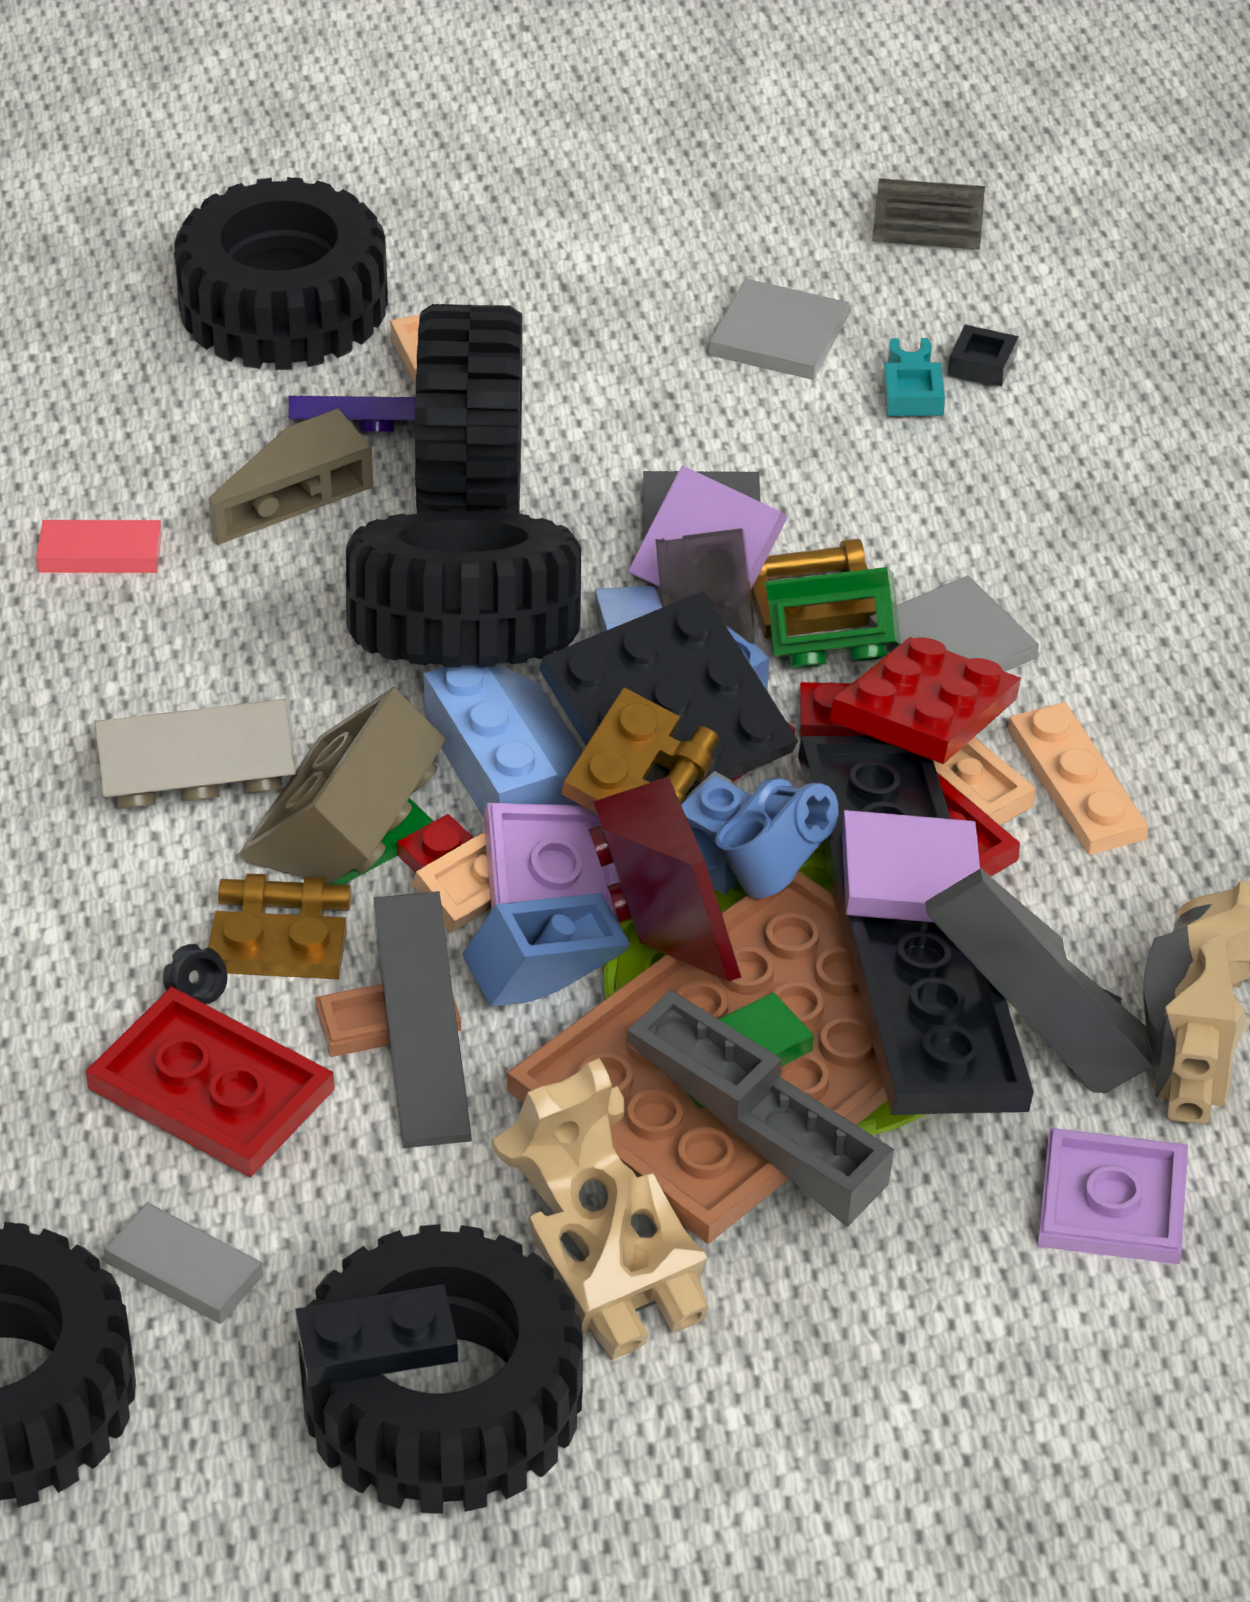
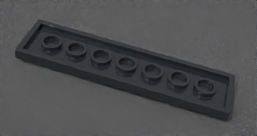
[798,736,1034,1115]

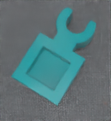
[883,338,945,416]

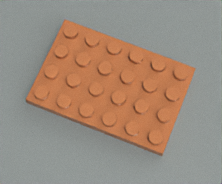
[507,871,887,1244]

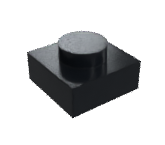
[948,324,1019,387]

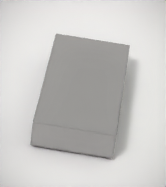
[104,1202,263,1324]

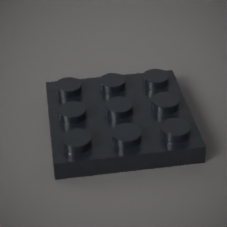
[539,591,798,797]

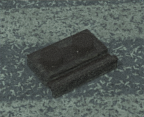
[872,178,985,250]
[655,528,756,645]

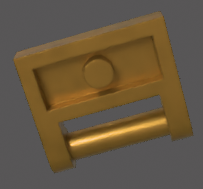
[750,538,876,639]

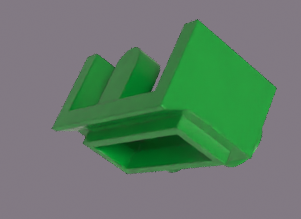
[765,567,901,669]

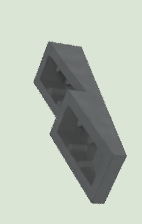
[925,868,1154,1093]
[373,891,472,1149]
[627,990,894,1227]

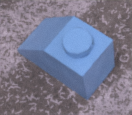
[462,893,630,1007]

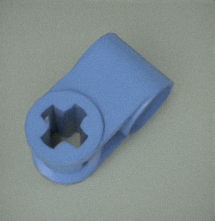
[715,778,839,899]

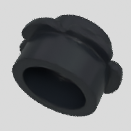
[162,944,228,1004]

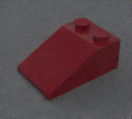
[588,776,741,982]

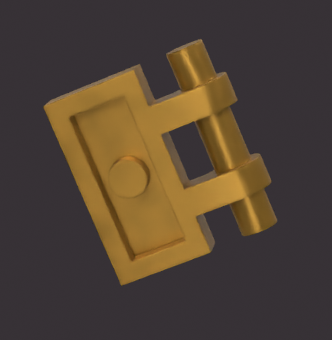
[561,687,719,814]
[208,873,352,980]

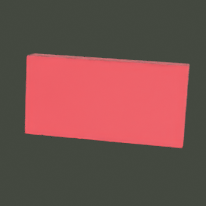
[36,520,162,573]

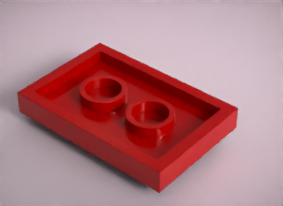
[829,637,1021,764]
[86,986,335,1178]

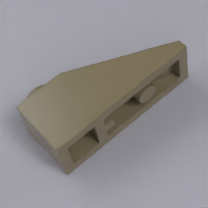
[209,408,373,545]

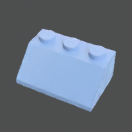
[423,664,583,818]

